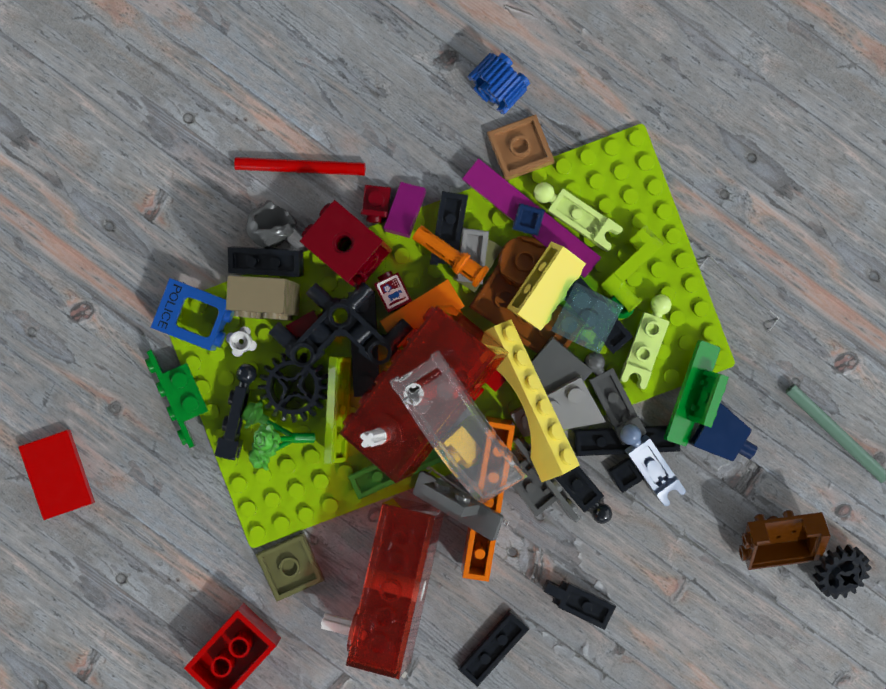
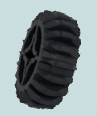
[258,353,328,423]

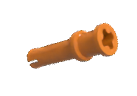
[412,225,489,287]

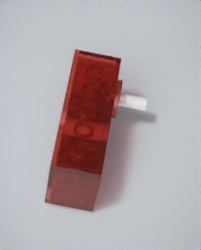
[339,305,509,483]
[321,497,444,679]

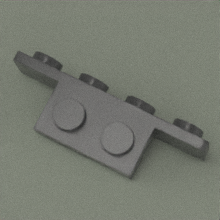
[506,436,580,522]
[413,471,504,541]

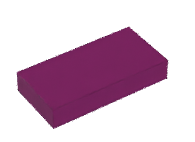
[384,182,426,238]

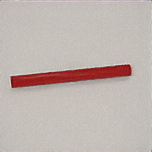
[234,157,366,176]

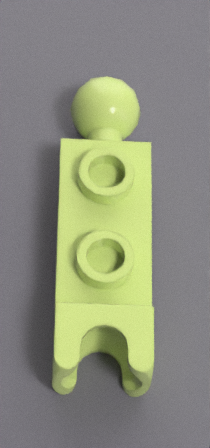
[534,182,623,252]
[618,294,671,390]

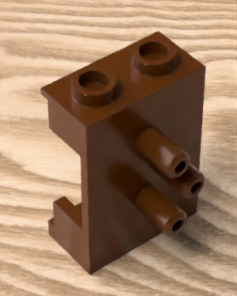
[739,510,831,570]

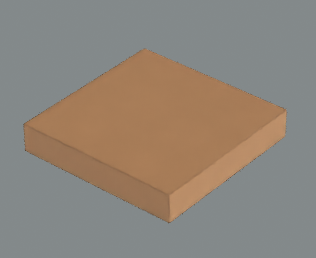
[487,114,554,181]

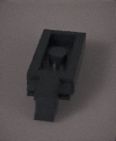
[542,579,616,630]

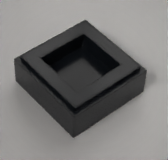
[607,457,644,493]

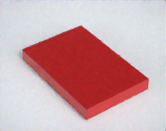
[18,429,95,520]

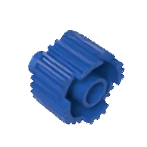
[467,53,530,114]

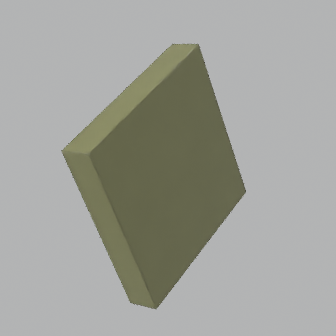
[255,532,325,602]

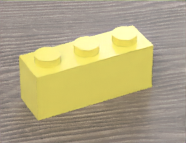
[507,242,586,330]

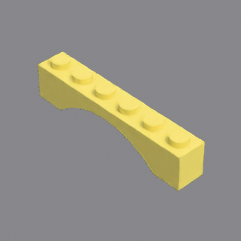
[474,320,580,482]

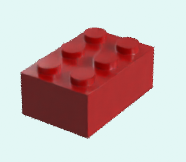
[184,602,281,689]

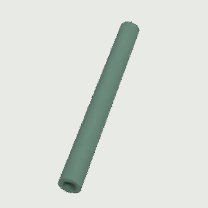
[785,384,886,483]

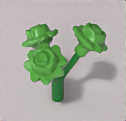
[241,400,315,471]

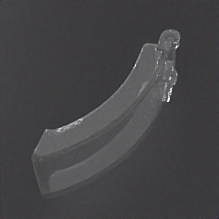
[390,351,528,504]

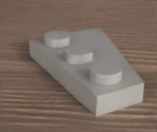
[510,376,606,437]

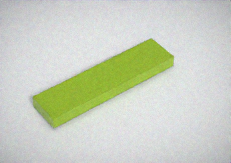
[324,357,352,464]

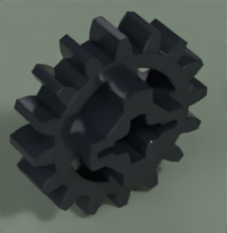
[812,544,872,599]

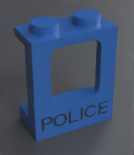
[150,278,234,351]

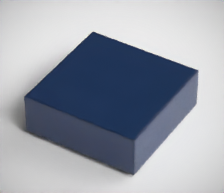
[512,203,545,236]

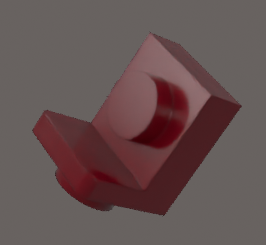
[360,185,391,223]

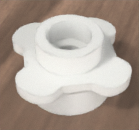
[226,327,257,357]

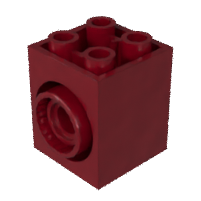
[299,200,392,288]

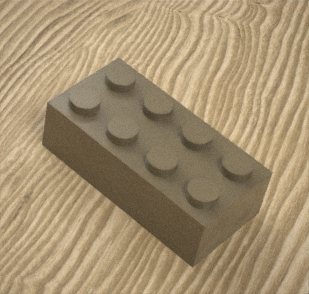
[226,276,301,321]

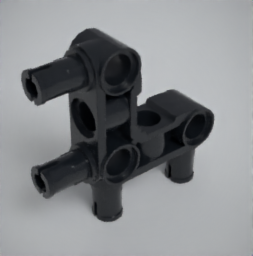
[269,281,413,368]

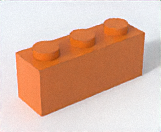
[380,279,465,350]

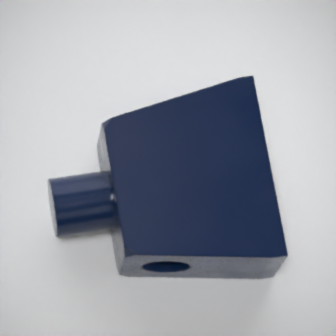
[688,403,758,461]

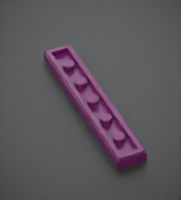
[462,158,601,278]

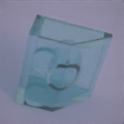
[551,282,624,353]

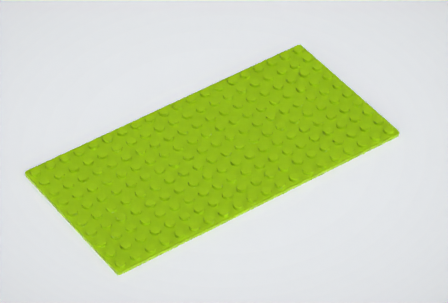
[169,124,735,548]

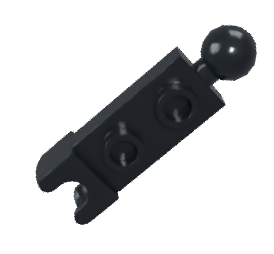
[215,363,257,461]
[555,466,613,524]

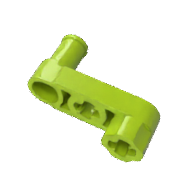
[601,225,664,313]

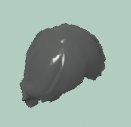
[246,200,297,248]

